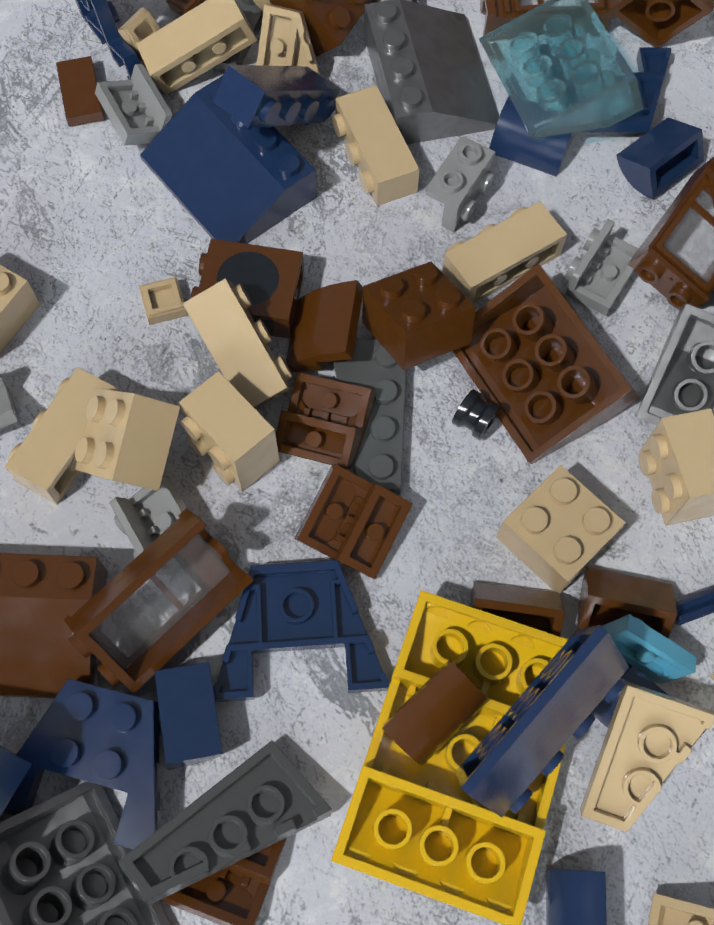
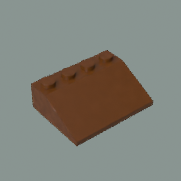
[453,263,640,464]
[0,553,108,699]

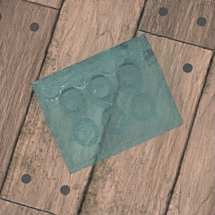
[479,0,643,139]

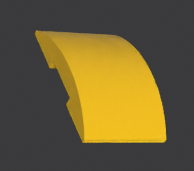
[331,590,568,925]

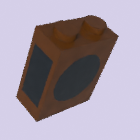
[190,239,304,339]

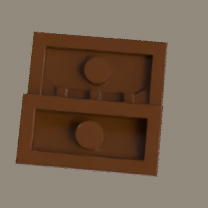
[286,280,363,372]
[276,372,376,469]
[294,464,413,580]
[162,838,287,925]

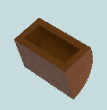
[577,566,677,639]
[470,581,565,637]
[382,658,490,766]

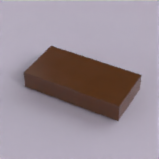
[56,56,104,127]

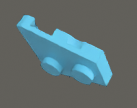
[602,614,697,684]

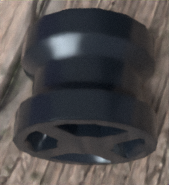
[452,389,501,440]

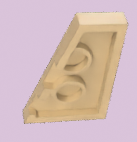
[580,681,714,832]

